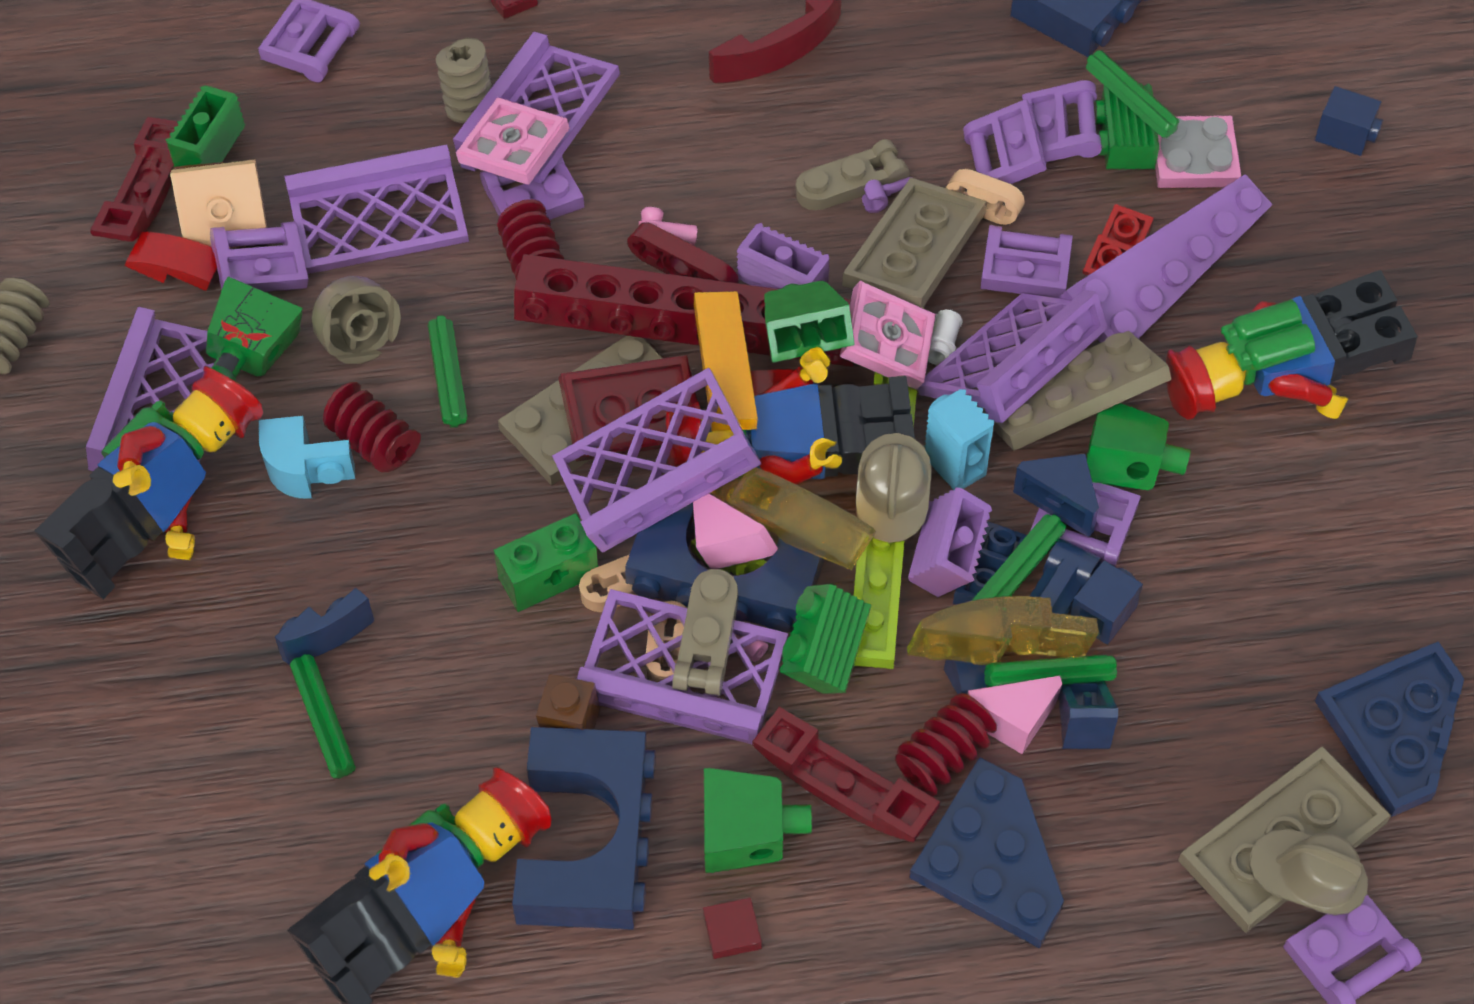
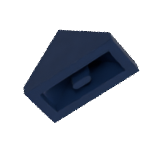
[1013,454,1099,537]
[1059,681,1118,749]

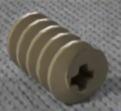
[435,38,492,123]
[0,278,51,375]

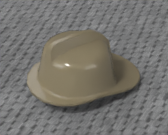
[856,433,931,543]
[1250,829,1368,915]

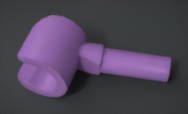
[862,177,910,213]

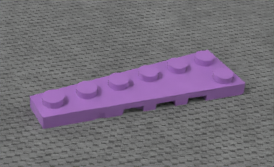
[1059,174,1273,343]

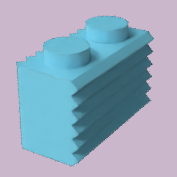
[924,389,994,491]

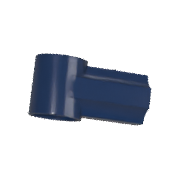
[1023,538,1102,630]

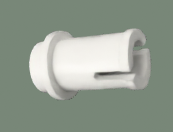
[928,310,963,365]

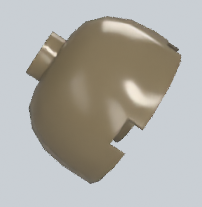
[311,276,401,364]

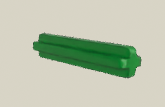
[1086,50,1179,138]
[427,315,468,428]
[970,514,1066,621]
[290,654,356,779]
[984,655,1117,687]

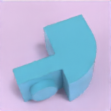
[259,416,355,499]

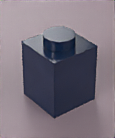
[1315,86,1383,156]
[1069,561,1143,645]

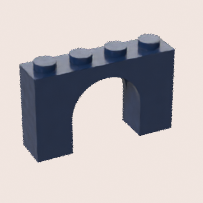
[1010,0,1147,58]
[625,503,832,633]
[512,727,656,930]

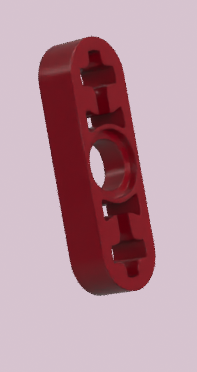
[627,222,739,284]

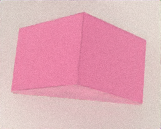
[693,494,778,569]
[967,676,1062,754]

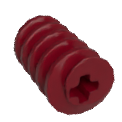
[497,199,564,281]
[323,382,421,473]
[895,693,997,797]

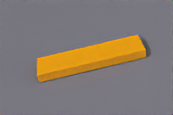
[694,291,758,431]

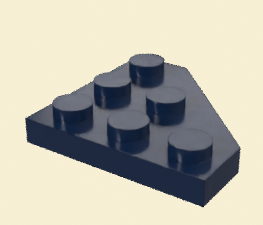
[1315,641,1464,817]
[909,757,1064,949]

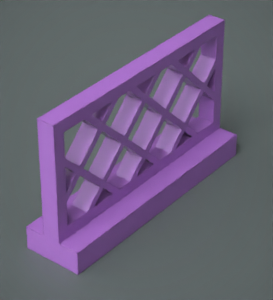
[453,32,620,184]
[284,145,469,274]
[918,290,1108,423]
[86,307,215,471]
[552,367,761,553]
[577,589,789,744]

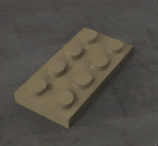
[842,177,987,308]
[977,330,1171,451]
[498,336,663,486]
[1178,747,1391,933]

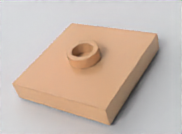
[170,160,268,248]

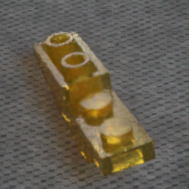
[709,467,876,570]
[907,596,1099,665]

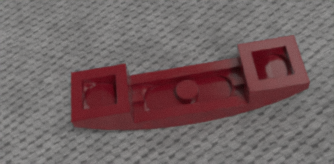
[709,0,841,83]
[90,117,178,242]
[752,707,940,843]

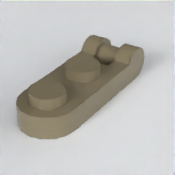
[795,139,910,211]
[673,569,738,696]

